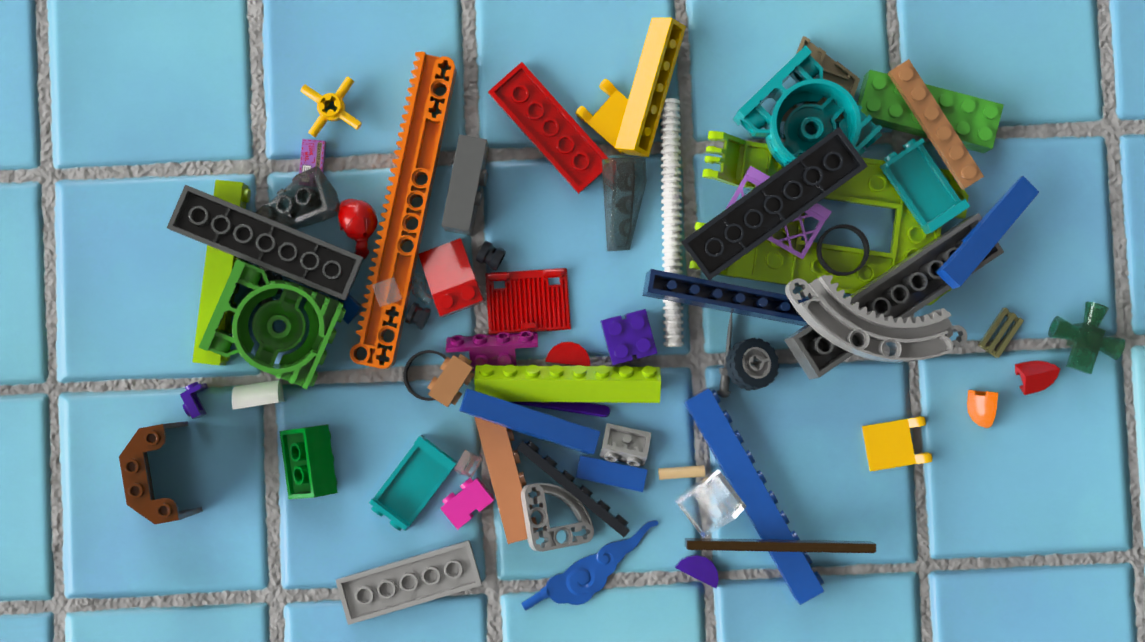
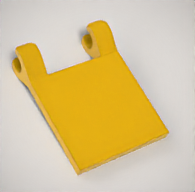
[575,79,628,153]
[862,416,933,472]

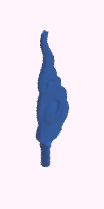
[521,520,658,610]

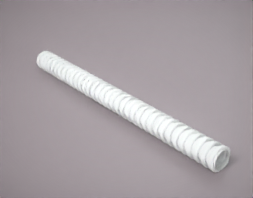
[660,98,684,347]

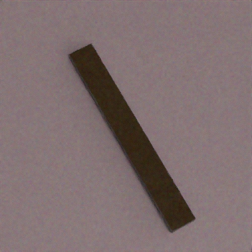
[685,538,876,553]

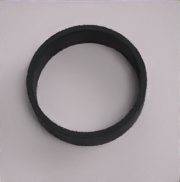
[816,224,870,276]
[403,350,447,401]

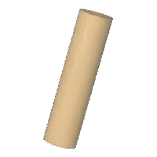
[658,465,705,480]

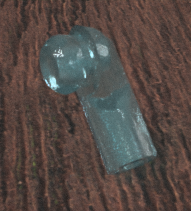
[412,272,434,307]

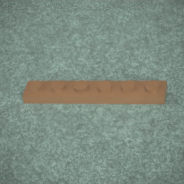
[887,59,984,190]

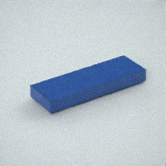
[575,455,648,492]

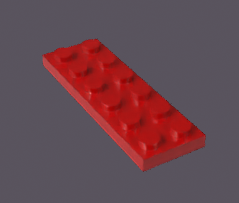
[488,62,613,194]

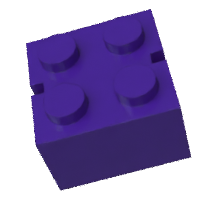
[600,309,658,365]

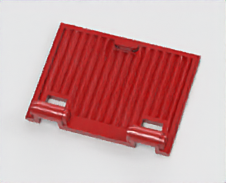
[485,268,571,335]

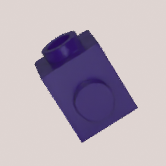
[180,382,208,419]

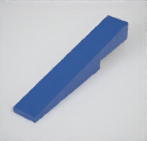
[936,176,1039,289]
[459,389,600,454]

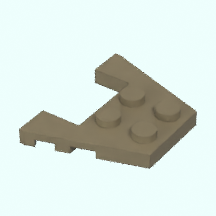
[782,36,860,123]

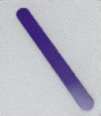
[511,402,610,417]

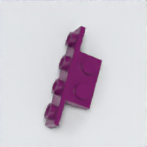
[445,331,538,371]

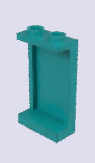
[880,138,970,234]
[369,435,458,531]

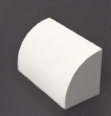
[232,379,285,410]

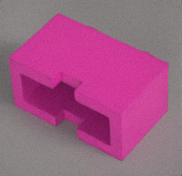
[440,477,495,530]

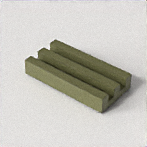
[978,308,1024,358]

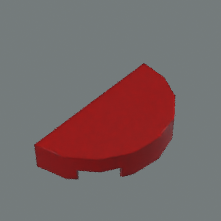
[545,342,591,366]

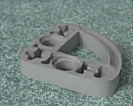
[521,483,594,552]

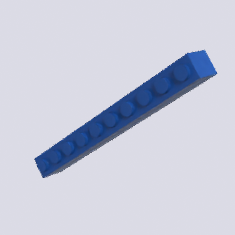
[683,388,824,605]

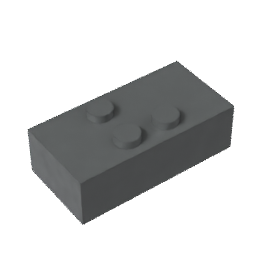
[441,134,489,236]

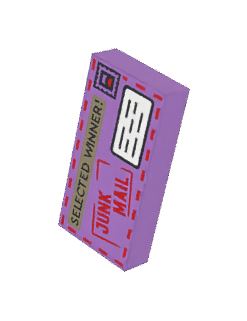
[298,139,326,187]

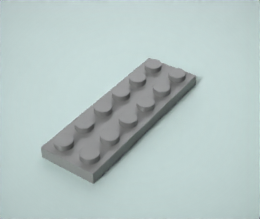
[336,540,482,625]

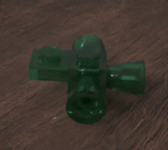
[1048,302,1125,374]

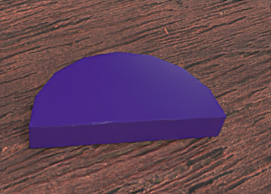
[675,554,719,589]

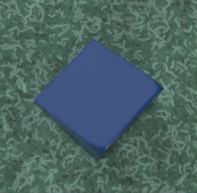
[338,294,364,325]

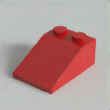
[418,238,485,318]

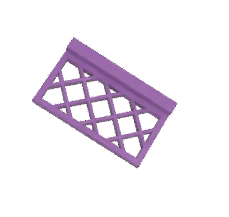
[726,166,832,259]

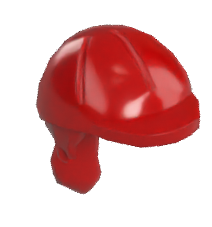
[338,199,378,260]

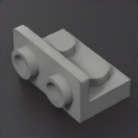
[600,423,651,467]

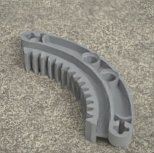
[785,275,967,363]

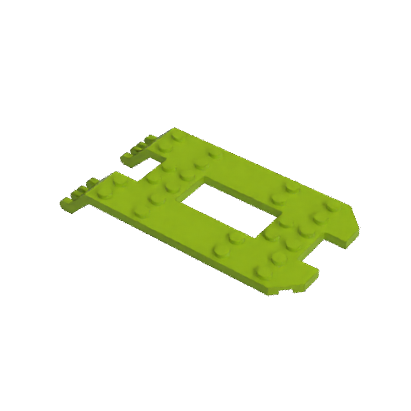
[689,131,969,306]

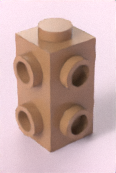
[427,354,475,407]

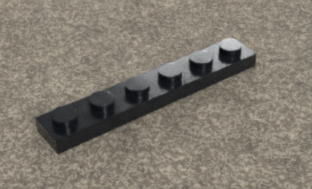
[517,440,630,537]

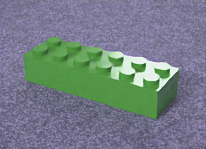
[857,70,1004,153]

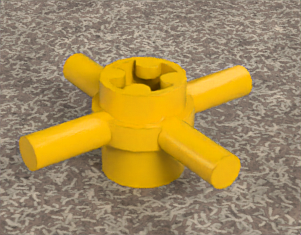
[301,77,362,138]

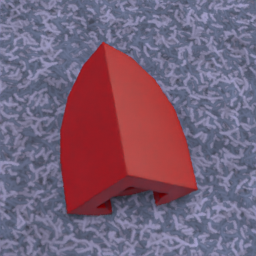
[1015,361,1060,395]

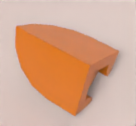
[967,390,998,429]

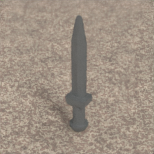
[717,313,732,398]

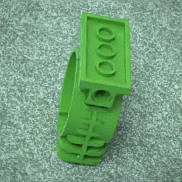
[198,258,346,390]

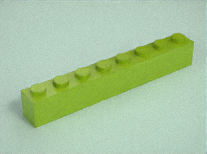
[192,179,251,366]
[474,365,661,403]

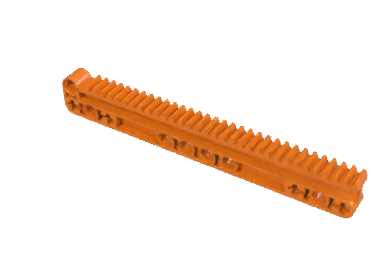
[350,51,457,369]

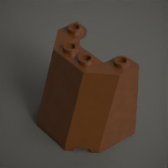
[119,421,203,524]

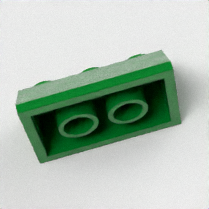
[279,424,338,499]

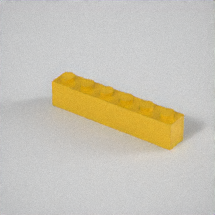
[615,18,686,157]

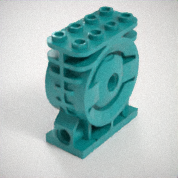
[733,45,883,167]

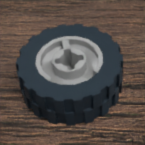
[726,338,779,391]

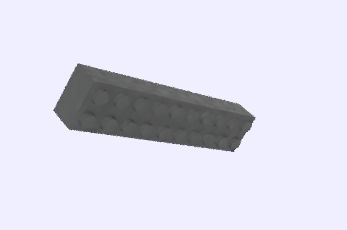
[784,213,1004,380]

